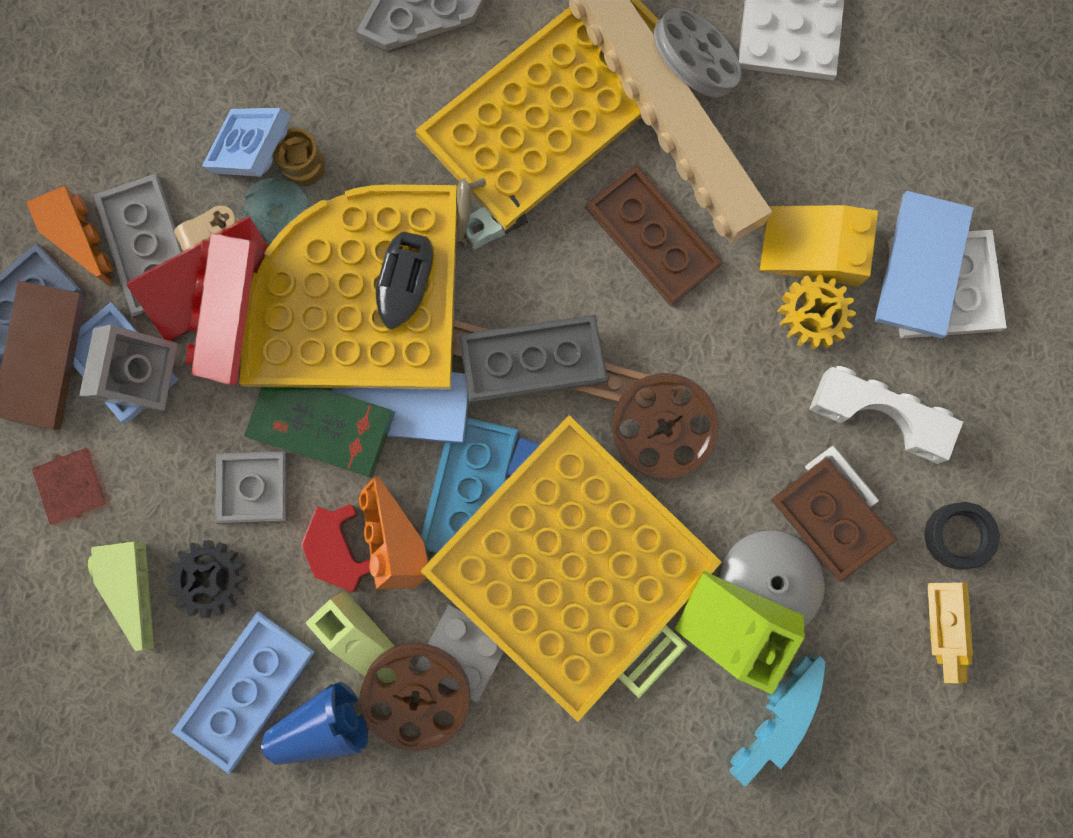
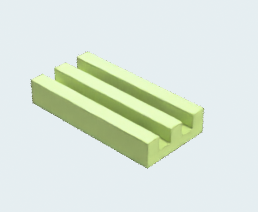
[618,625,688,698]

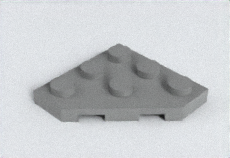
[356,0,486,51]

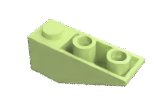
[306,590,416,683]

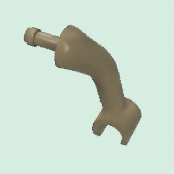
[456,178,486,248]

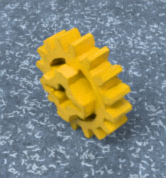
[778,274,856,350]

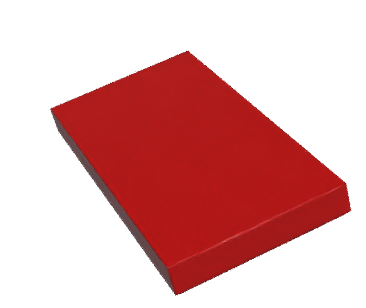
[127,215,269,341]

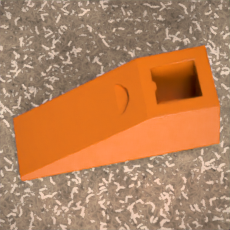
[26,186,113,286]
[359,477,428,589]

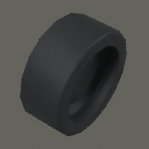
[924,502,1000,570]

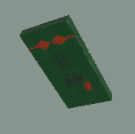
[244,387,395,478]

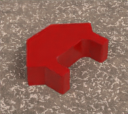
[301,504,371,592]

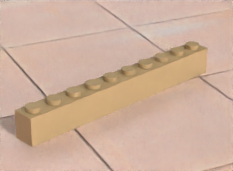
[569,0,772,244]

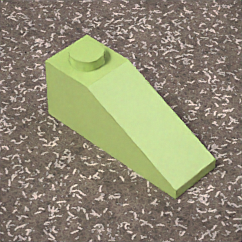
[88,542,154,651]

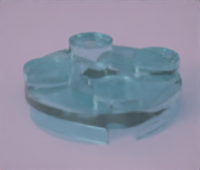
[241,178,310,246]

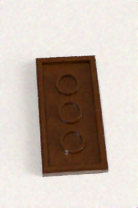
[585,164,723,307]
[0,280,86,430]

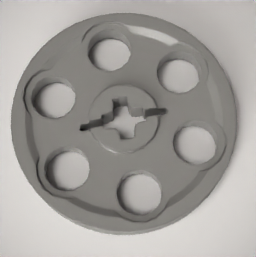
[654,8,741,98]

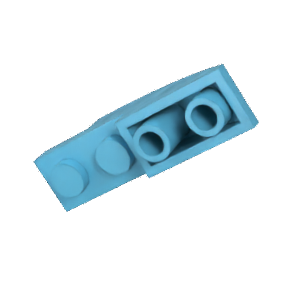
[729,654,825,787]

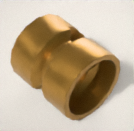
[273,128,325,186]

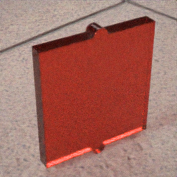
[32,448,106,525]

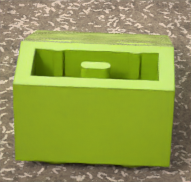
[674,571,805,694]

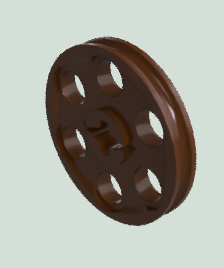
[612,373,718,479]
[360,643,470,751]

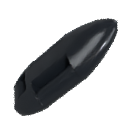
[376,231,434,329]

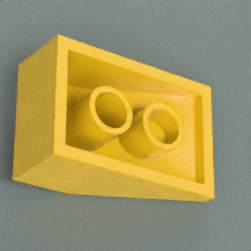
[759,205,878,287]

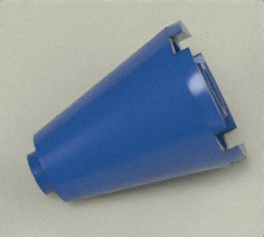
[261,682,368,765]

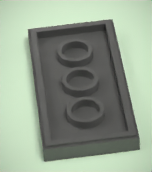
[459,315,608,404]

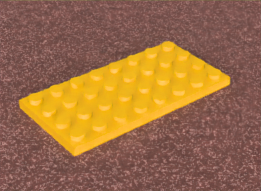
[416,0,659,231]

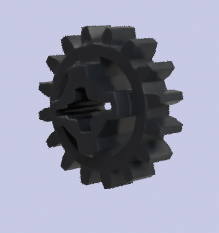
[166,540,248,618]

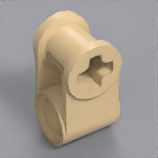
[174,205,240,251]

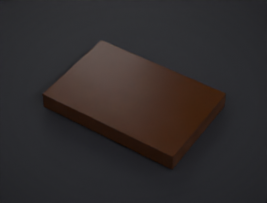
[771,456,897,582]

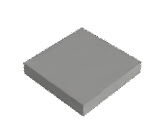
[215,451,288,524]

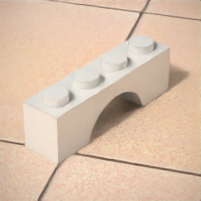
[809,366,963,464]

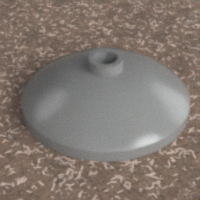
[719,531,825,627]

